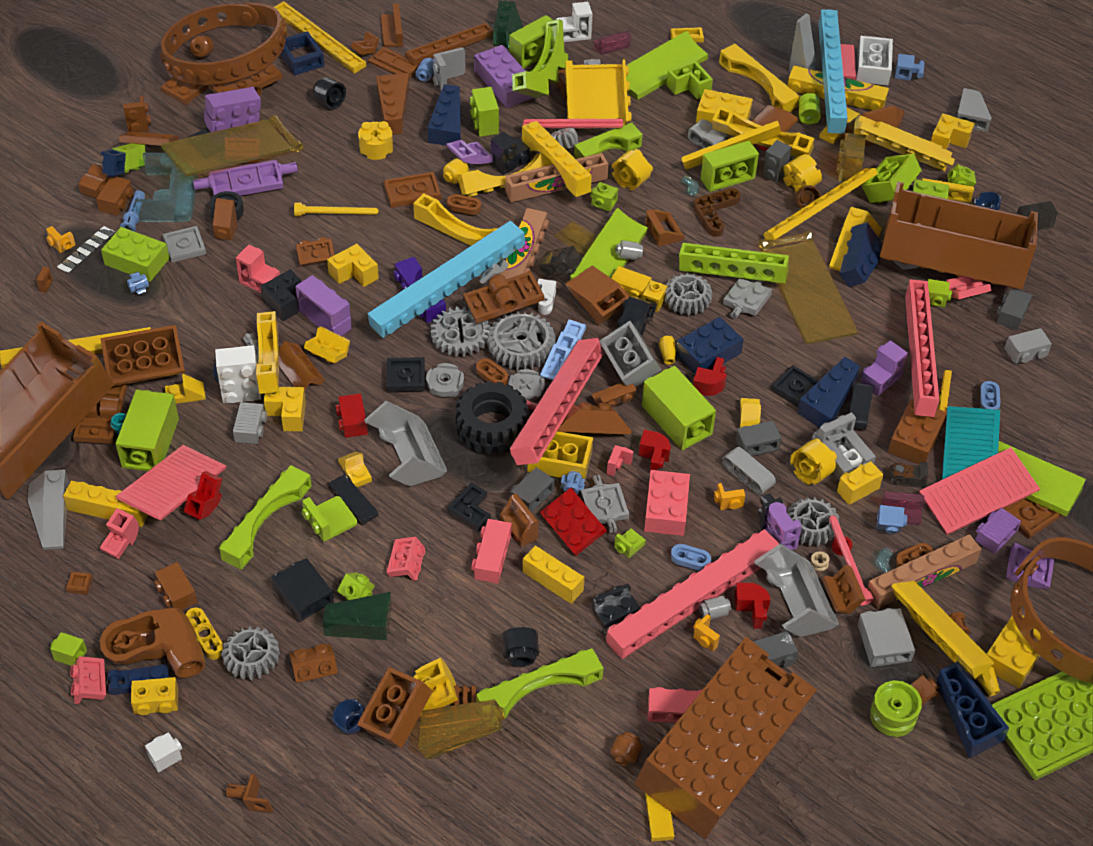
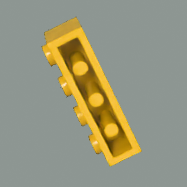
[63,481,148,527]

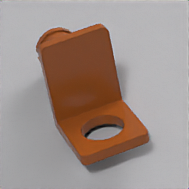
[226,774,273,813]

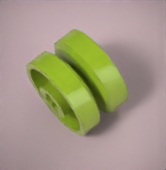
[870,680,922,737]

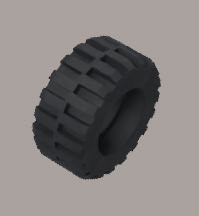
[455,381,529,455]

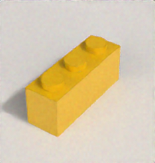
[523,545,584,604]

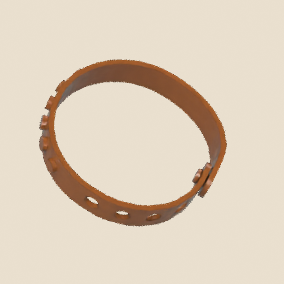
[160,2,287,85]
[1010,537,1093,683]

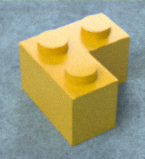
[931,114,975,150]
[327,244,379,287]
[264,387,306,431]

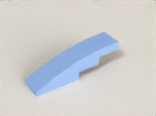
[540,319,586,381]

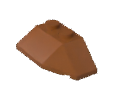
[841,105,905,146]
[557,402,631,434]

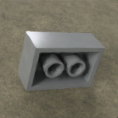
[599,321,662,387]

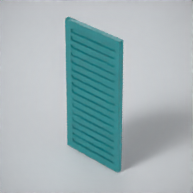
[942,406,1000,480]

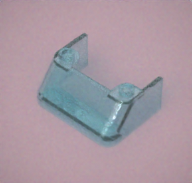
[135,153,198,222]

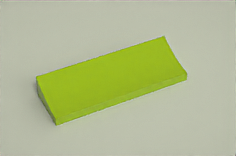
[626,31,708,100]
[570,208,648,280]
[998,441,1086,517]

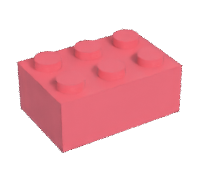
[644,470,690,536]

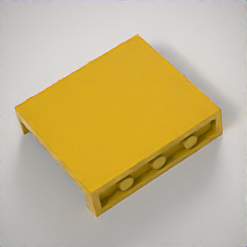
[565,59,631,129]

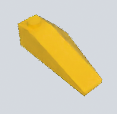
[829,207,882,271]

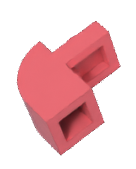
[100,508,139,559]

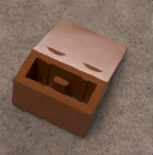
[565,265,629,325]

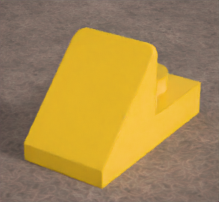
[165,374,206,404]
[740,398,761,428]
[338,452,372,487]

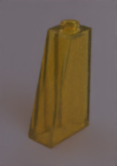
[419,699,504,760]

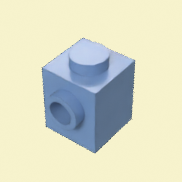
[876,505,907,534]

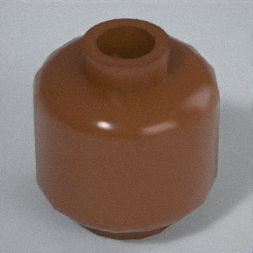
[190,36,214,57]
[610,732,642,767]

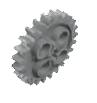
[431,306,490,357]

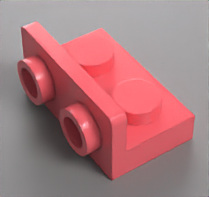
[946,276,991,299]
[386,536,425,581]
[70,656,106,704]

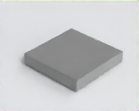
[163,226,206,262]

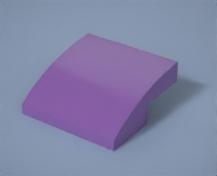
[447,140,493,164]
[1006,543,1054,589]

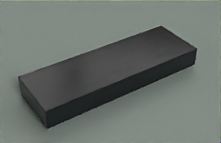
[328,474,379,525]

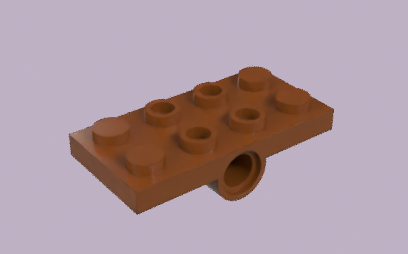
[209,63,283,96]
[463,271,545,324]
[73,383,128,444]

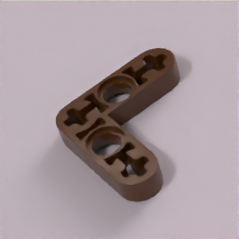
[693,188,741,237]

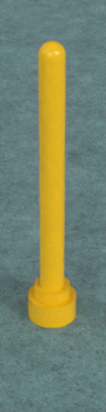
[294,203,379,217]

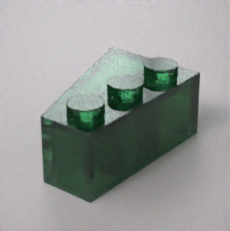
[493,0,523,47]
[323,592,392,640]

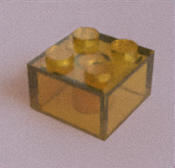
[836,133,866,182]

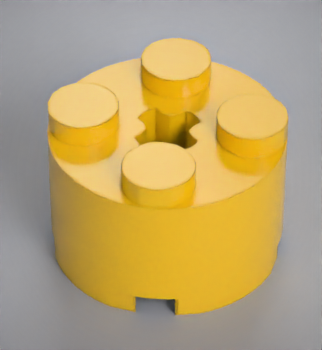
[358,121,393,160]
[612,149,653,191]
[783,154,822,192]
[790,438,837,485]

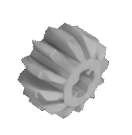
[551,127,578,149]

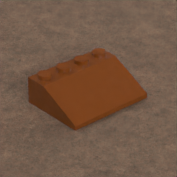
[101,325,185,386]

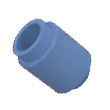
[416,58,434,82]

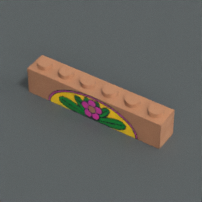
[505,153,608,202]
[501,208,549,279]
[868,534,982,609]

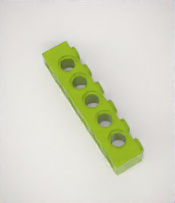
[679,243,789,283]

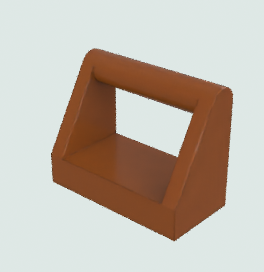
[645,209,685,247]
[500,493,539,547]

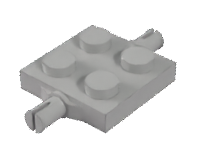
[723,278,772,319]
[581,475,629,533]

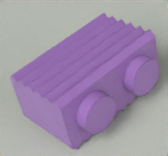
[976,508,1021,554]

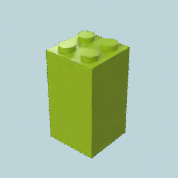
[642,366,716,450]
[116,390,179,471]

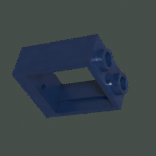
[281,31,325,76]

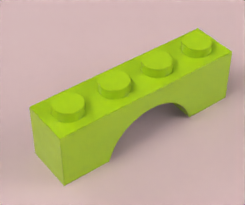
[574,123,643,159]

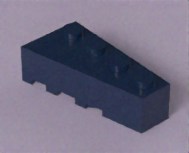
[428,84,461,146]
[797,357,860,428]
[936,661,1009,759]

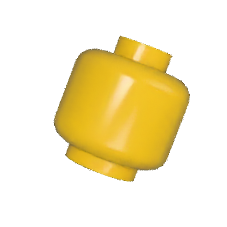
[443,159,469,184]

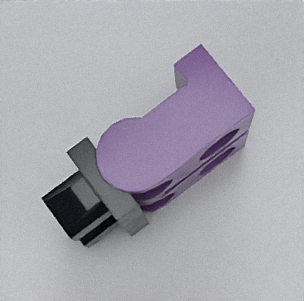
[758,493,802,550]

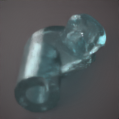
[682,175,699,196]
[876,547,893,574]

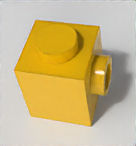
[642,280,668,312]

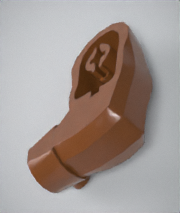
[100,608,206,678]

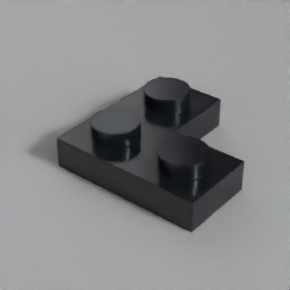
[447,482,491,532]

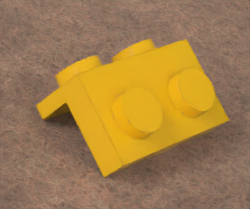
[304,326,350,363]

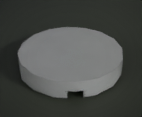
[508,369,546,402]

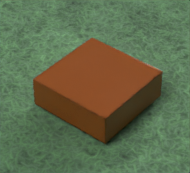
[36,267,53,293]
[66,572,93,595]

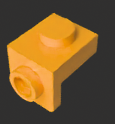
[46,226,75,253]
[714,483,745,510]
[693,614,720,652]

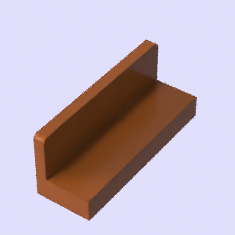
[381,3,403,48]
[279,341,325,391]

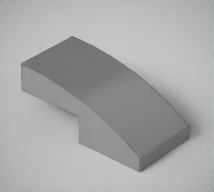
[480,259,509,284]

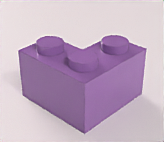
[861,340,908,396]

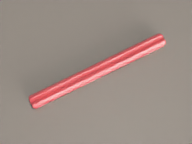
[523,119,623,128]

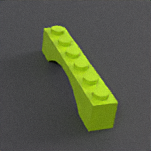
[219,465,312,570]
[476,648,604,725]

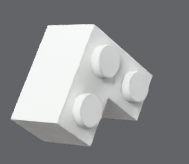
[557,2,592,42]

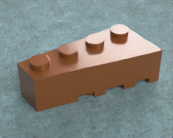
[376,73,410,135]

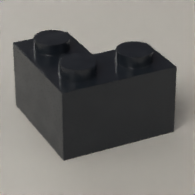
[491,132,530,175]
[260,269,301,321]
[617,296,657,336]

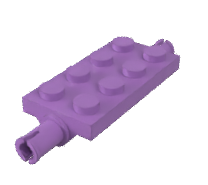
[193,160,298,196]

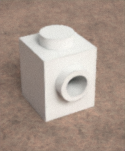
[145,732,182,772]

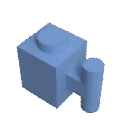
[895,54,925,81]

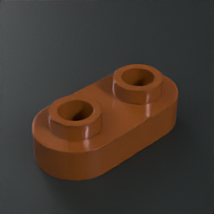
[447,194,481,215]
[476,358,508,385]
[896,543,933,568]

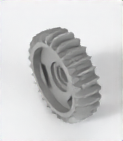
[487,311,555,371]

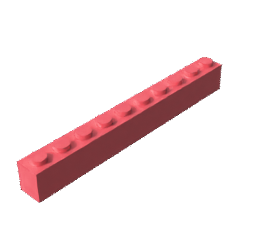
[905,279,939,417]
[510,338,604,465]
[606,529,779,659]

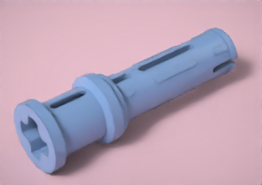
[120,191,145,232]

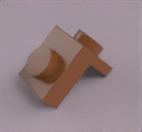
[351,32,379,55]
[911,675,941,706]

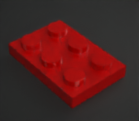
[540,488,607,556]

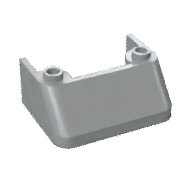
[365,401,447,486]
[754,544,839,637]

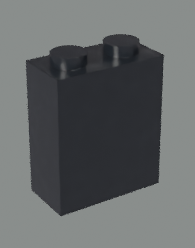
[271,558,334,623]

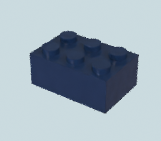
[675,317,744,374]

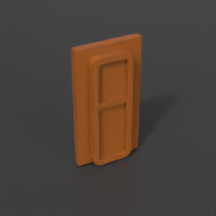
[368,46,420,79]

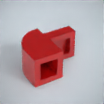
[693,357,727,396]
[639,429,671,472]
[184,471,222,520]
[734,582,771,629]

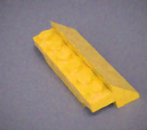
[853,116,955,171]
[891,581,995,683]

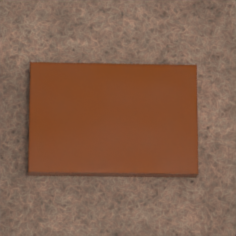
[119,131,179,146]
[383,172,442,208]
[1003,498,1071,539]

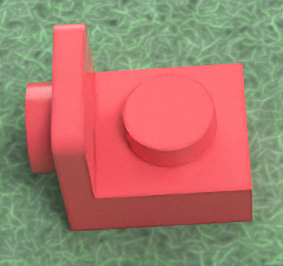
[607,445,634,476]

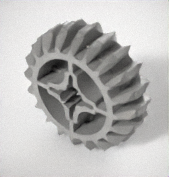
[665,273,712,316]
[787,496,840,547]
[222,626,280,681]

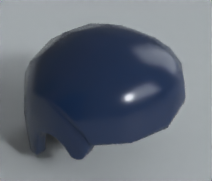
[974,192,1001,210]
[332,699,365,735]

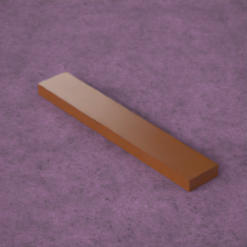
[406,23,495,65]

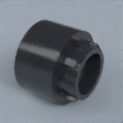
[313,77,346,110]
[502,627,539,667]

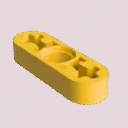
[186,608,223,660]

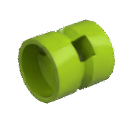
[798,93,821,125]

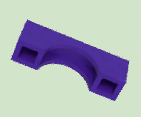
[393,257,446,323]

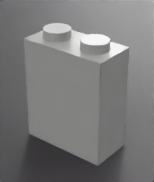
[857,608,915,667]

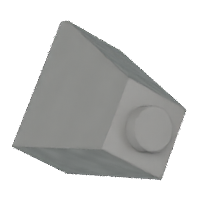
[957,88,991,133]

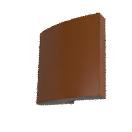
[752,105,798,132]

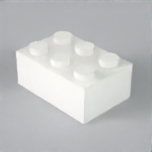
[856,36,893,85]
[215,345,261,404]

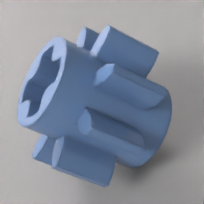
[127,272,149,295]
[560,471,585,494]

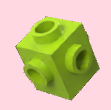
[947,164,976,187]
[590,182,618,212]
[337,572,375,605]

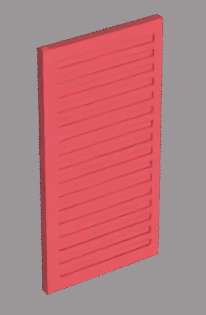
[116,445,226,521]
[919,448,1040,535]

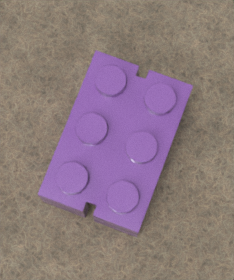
[204,87,261,134]
[296,275,351,336]

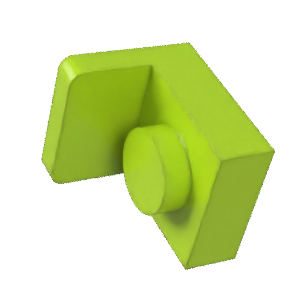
[614,528,646,558]

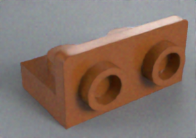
[296,237,335,267]

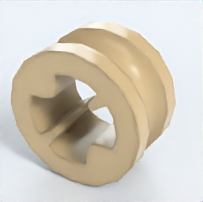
[811,551,829,571]

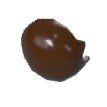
[795,185,821,209]

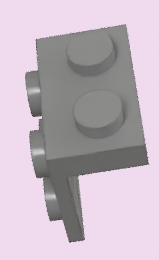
[433,48,465,91]

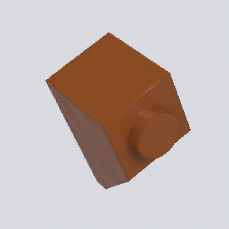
[213,198,238,240]

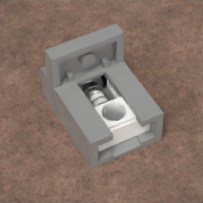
[812,413,876,481]

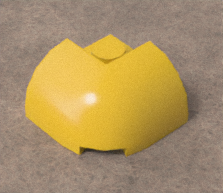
[413,658,458,716]

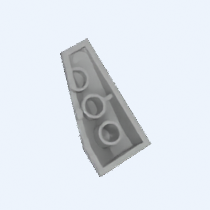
[789,13,816,73]
[27,470,70,550]

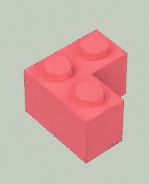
[236,245,280,293]

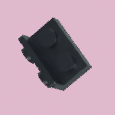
[592,583,641,628]

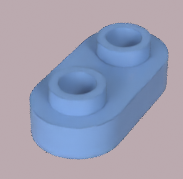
[980,381,1000,410]
[671,544,711,571]

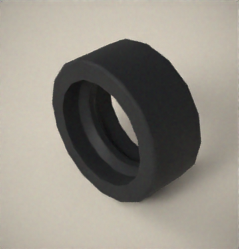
[209,191,244,220]

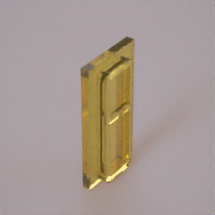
[554,221,597,256]

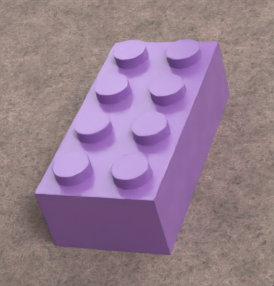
[474,45,534,108]

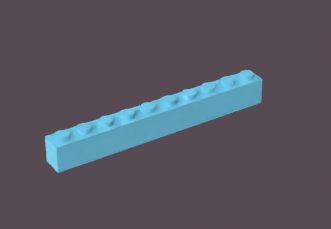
[819,9,847,134]
[367,221,525,338]

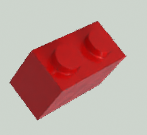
[336,393,368,438]

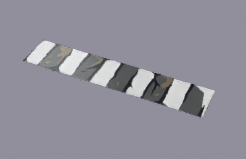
[57,226,114,273]

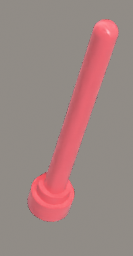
[829,515,874,606]

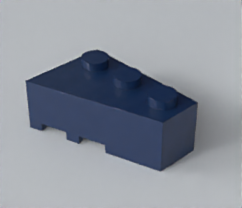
[839,222,883,287]

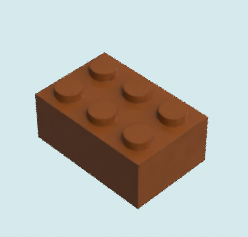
[888,399,947,467]
[357,667,433,749]

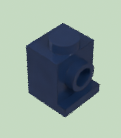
[101,149,126,177]

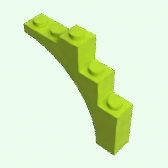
[512,19,568,98]

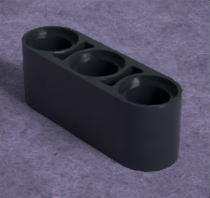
[849,382,874,430]

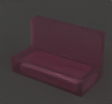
[594,31,631,55]
[882,491,925,526]

